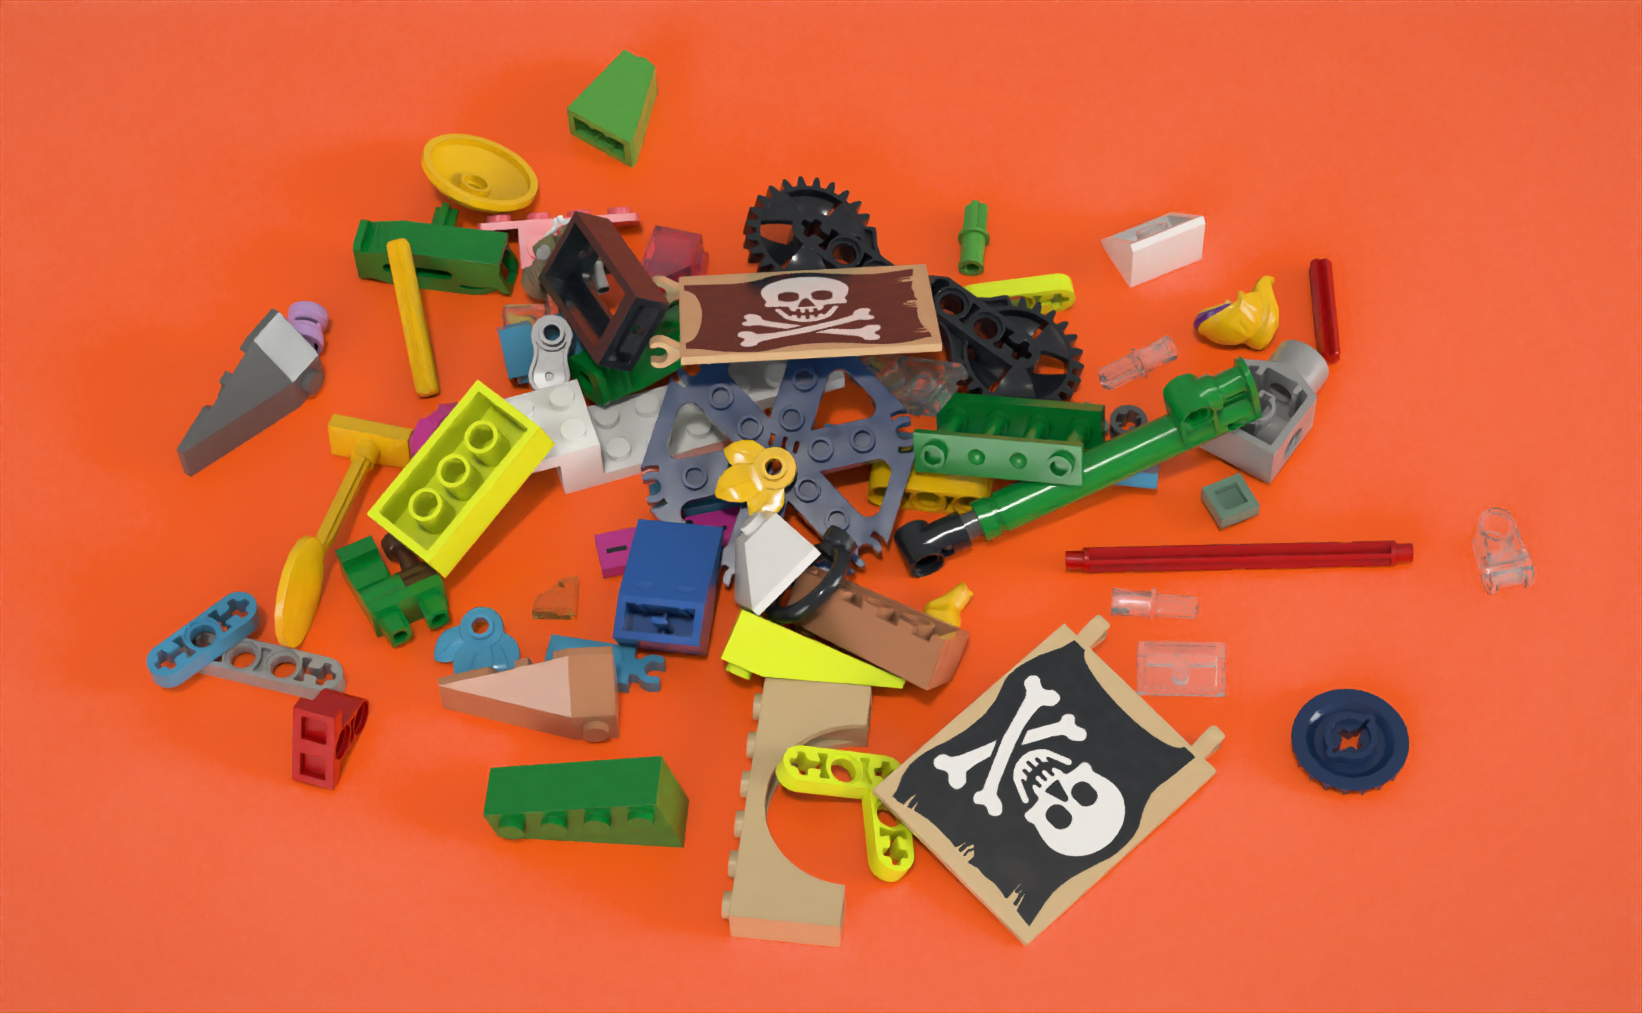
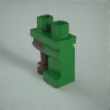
[335,533,450,647]

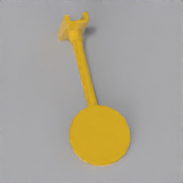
[274,413,413,648]

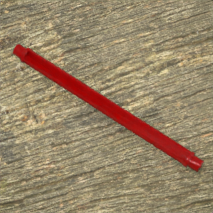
[1065,540,1414,573]

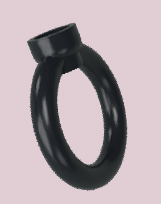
[764,525,858,624]

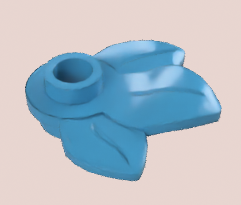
[434,607,520,674]

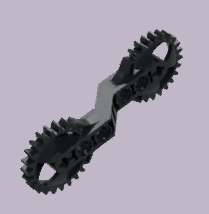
[743,176,1084,402]

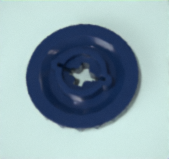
[1291,689,1409,795]

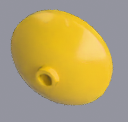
[421,134,538,213]

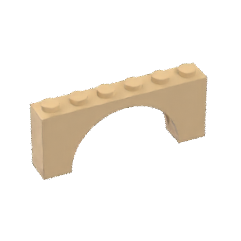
[721,677,872,947]

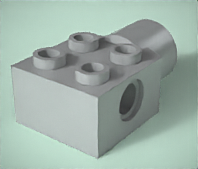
[1199,340,1329,484]

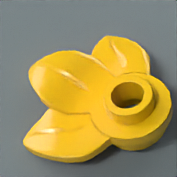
[715,440,797,516]

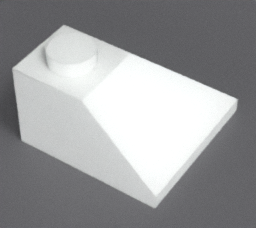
[734,509,821,616]

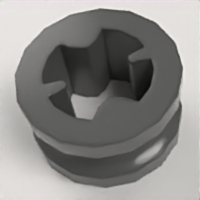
[1109,405,1148,439]

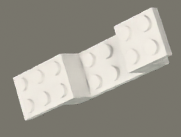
[504,359,845,494]

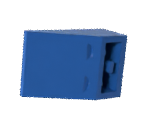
[612,519,724,656]

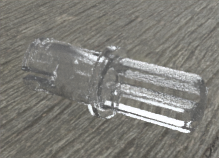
[1097,335,1178,391]
[1111,587,1199,622]

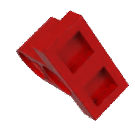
[292,688,369,790]

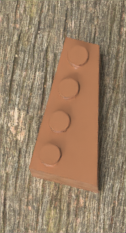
[787,566,970,691]

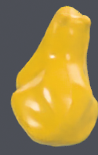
[922,582,974,628]

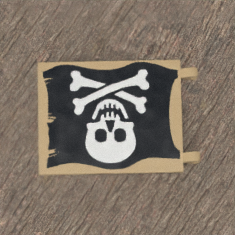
[649,264,942,368]
[872,615,1225,947]

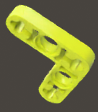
[775,745,914,882]

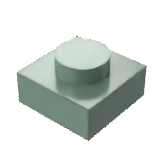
[1201,473,1260,529]

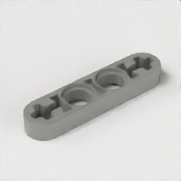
[182,632,347,700]

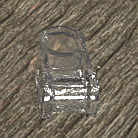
[1471,507,1535,595]

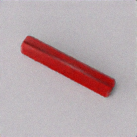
[1309,258,1341,364]

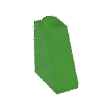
[567,49,658,168]

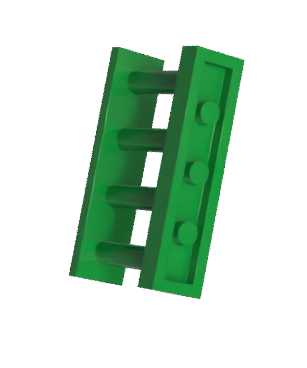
[913,391,1105,486]

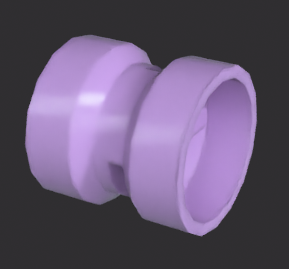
[286,301,329,354]

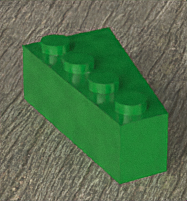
[483,756,689,848]

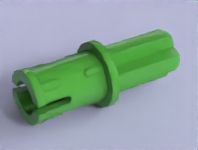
[958,200,990,276]

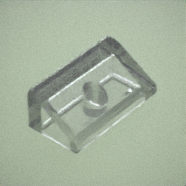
[1136,641,1226,697]

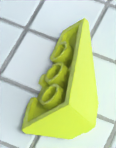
[721,608,906,689]

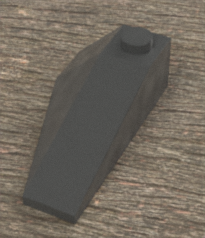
[176,308,325,477]

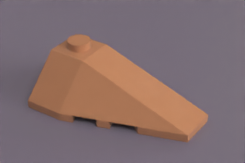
[438,646,620,742]

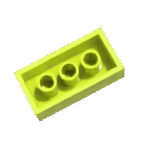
[367,380,555,578]

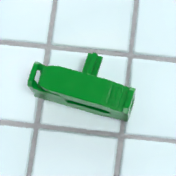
[353,203,519,295]
[567,300,685,407]

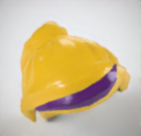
[1193,275,1279,350]

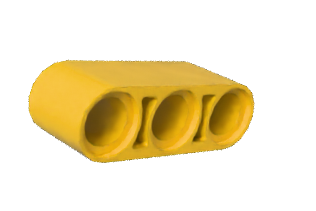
[866,452,994,515]

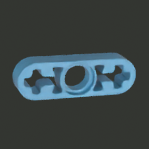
[146,592,261,688]

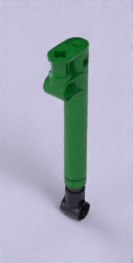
[894,356,1262,578]

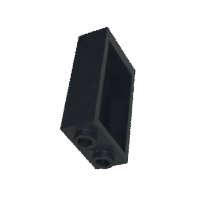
[538,211,670,372]

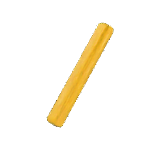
[386,238,440,397]

